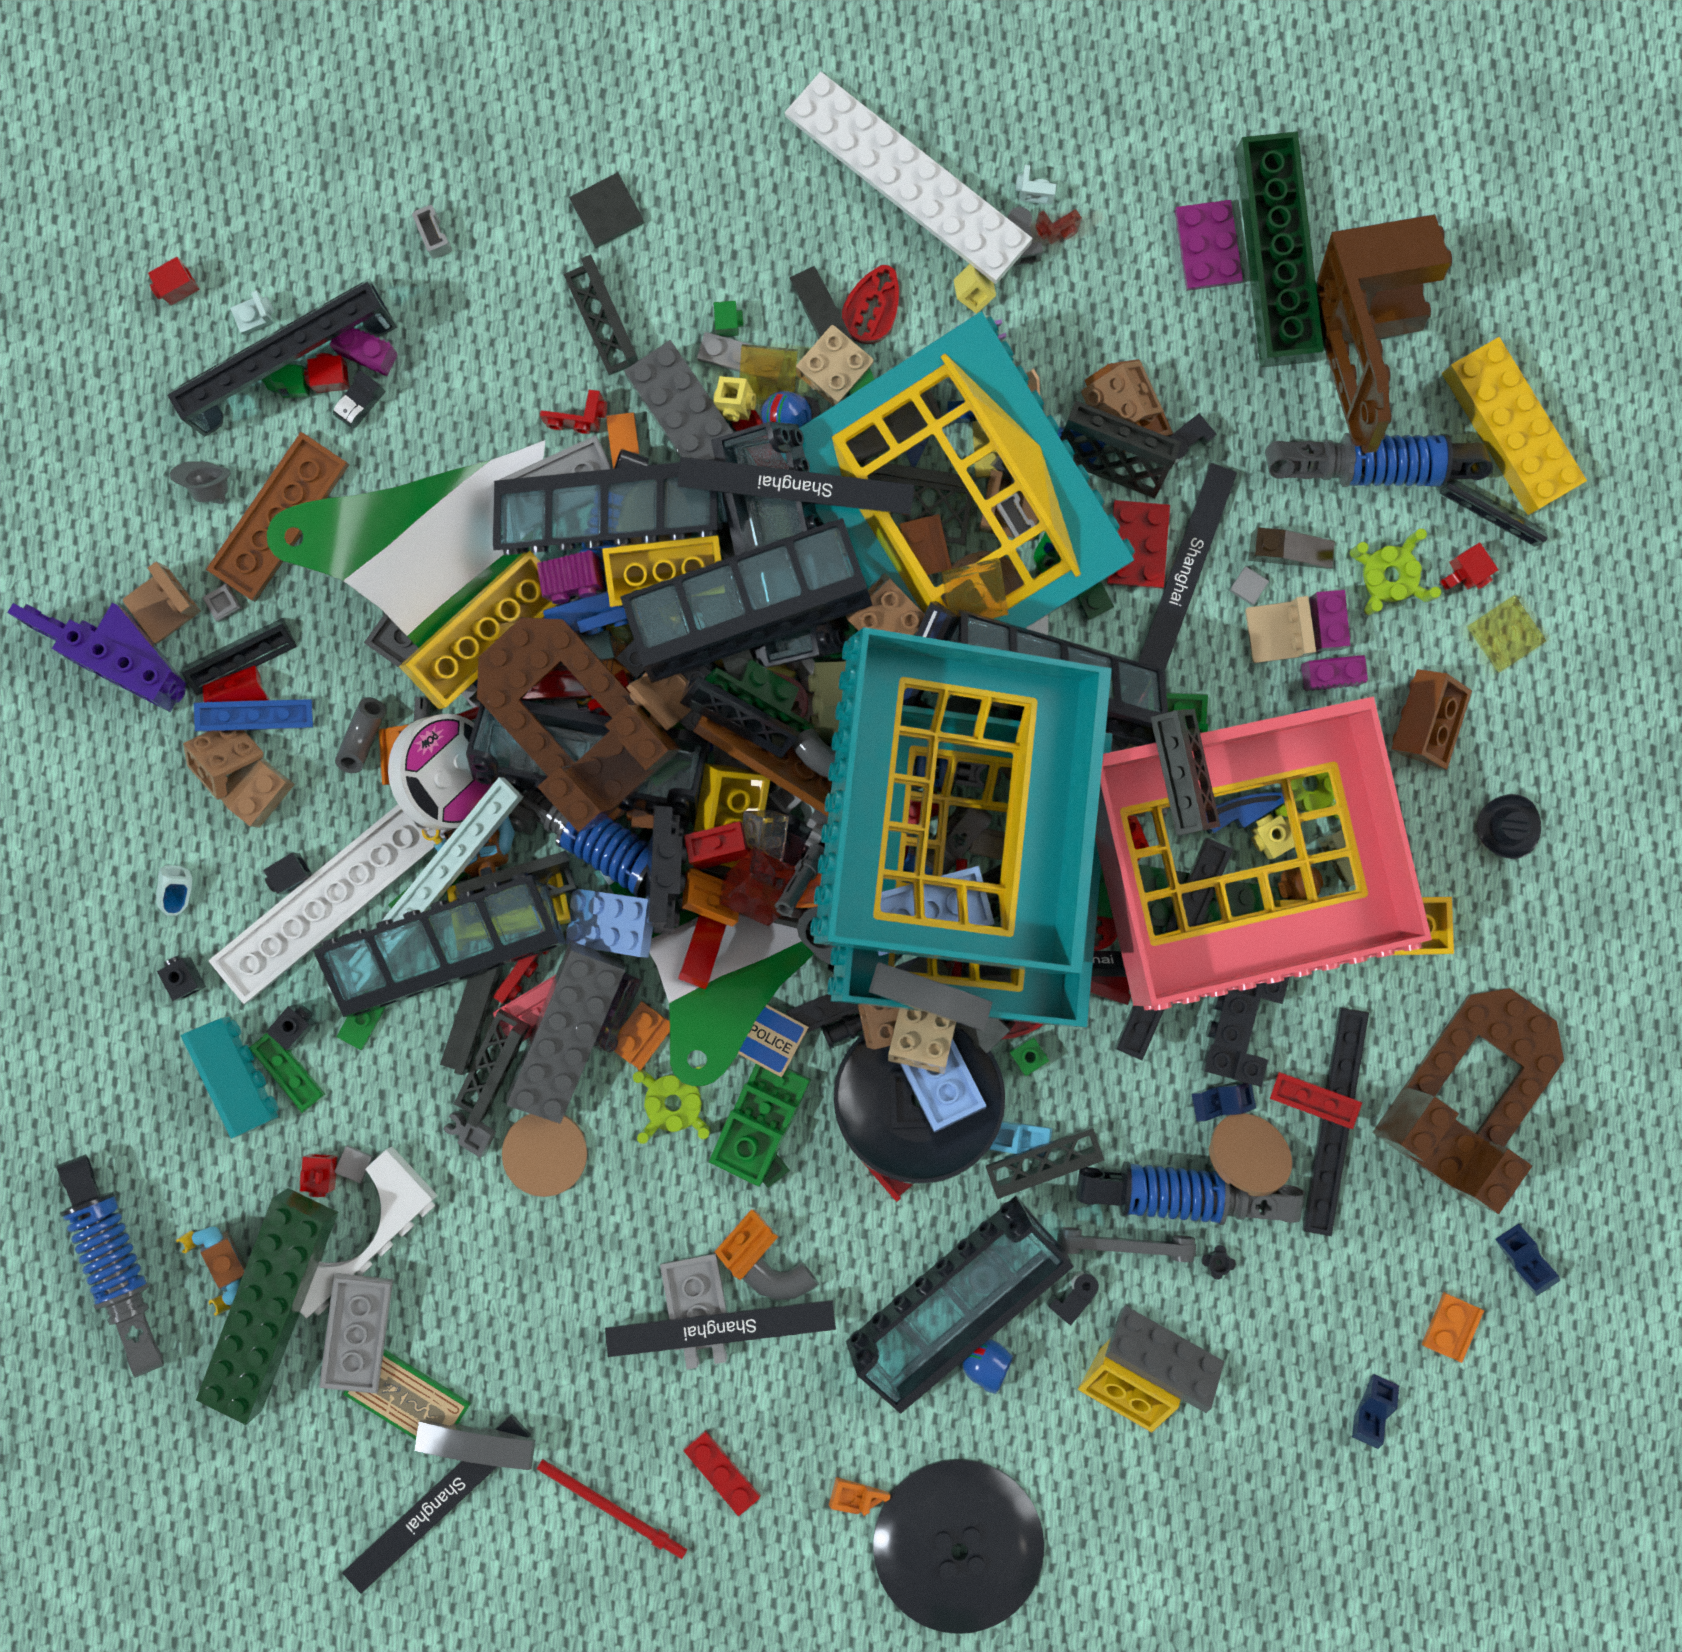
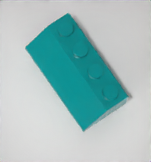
[180,1017,279,1139]

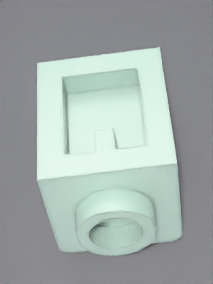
[1015,165,1056,205]
[230,290,274,336]

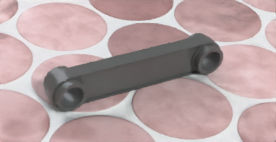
[1057,1227,1196,1262]

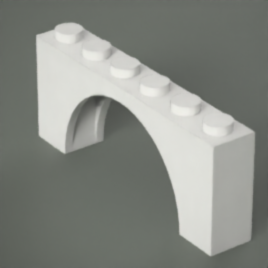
[300,1147,438,1319]

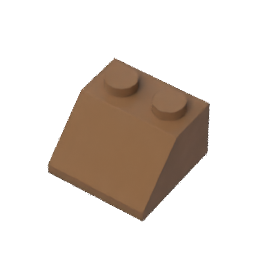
[221,758,295,828]

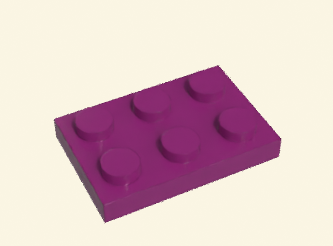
[1175,199,1243,291]

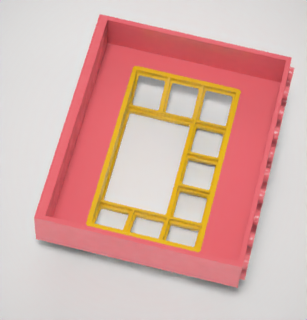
[1095,696,1432,1011]

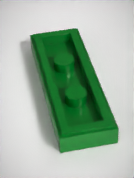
[249,1033,326,1113]

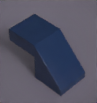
[1192,1082,1256,1122]
[1495,1224,1560,1296]
[1352,1374,1399,1449]

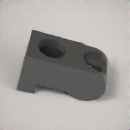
[1008,207,1043,266]

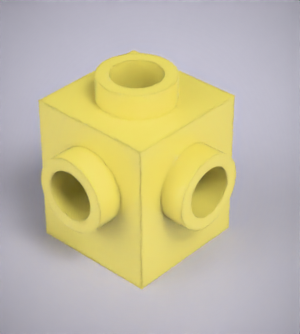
[714,376,756,421]
[1251,814,1295,859]

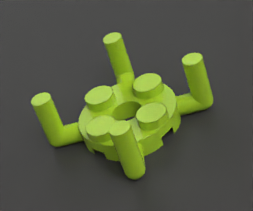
[1350,528,1441,616]
[1273,772,1340,820]
[633,1065,711,1144]

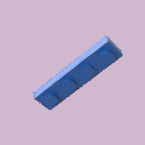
[194,699,313,732]

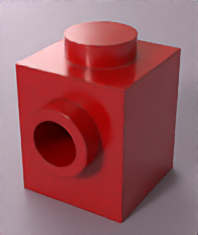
[148,257,200,306]
[304,353,350,393]

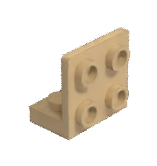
[796,325,874,406]
[1245,596,1316,663]
[888,1009,956,1074]

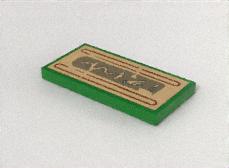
[343,1349,471,1440]

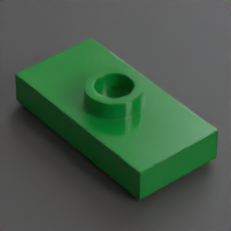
[336,988,387,1050]

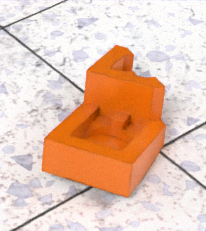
[829,1477,891,1516]

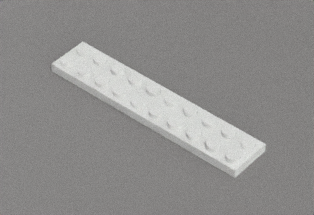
[785,71,1033,284]
[209,805,451,1004]

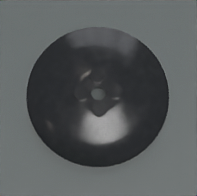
[834,1027,1005,1184]
[873,1459,1044,1634]

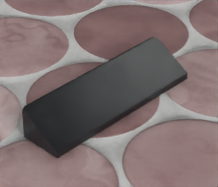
[1439,479,1548,547]
[181,618,297,696]

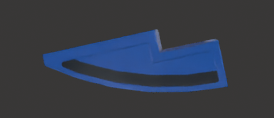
[1205,792,1284,834]

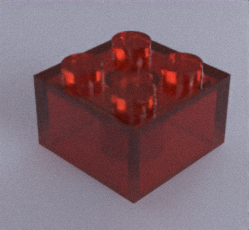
[719,848,795,926]

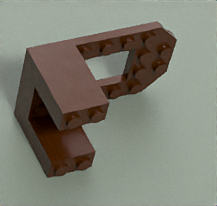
[1316,214,1452,453]
[477,617,681,832]
[1372,988,1564,1214]

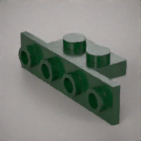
[704,659,815,733]

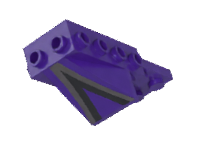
[7,602,187,712]

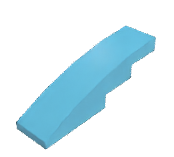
[989,1121,1052,1157]

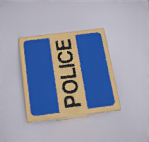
[738,1005,809,1077]

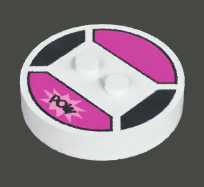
[388,714,499,830]

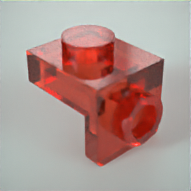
[1036,209,1082,244]

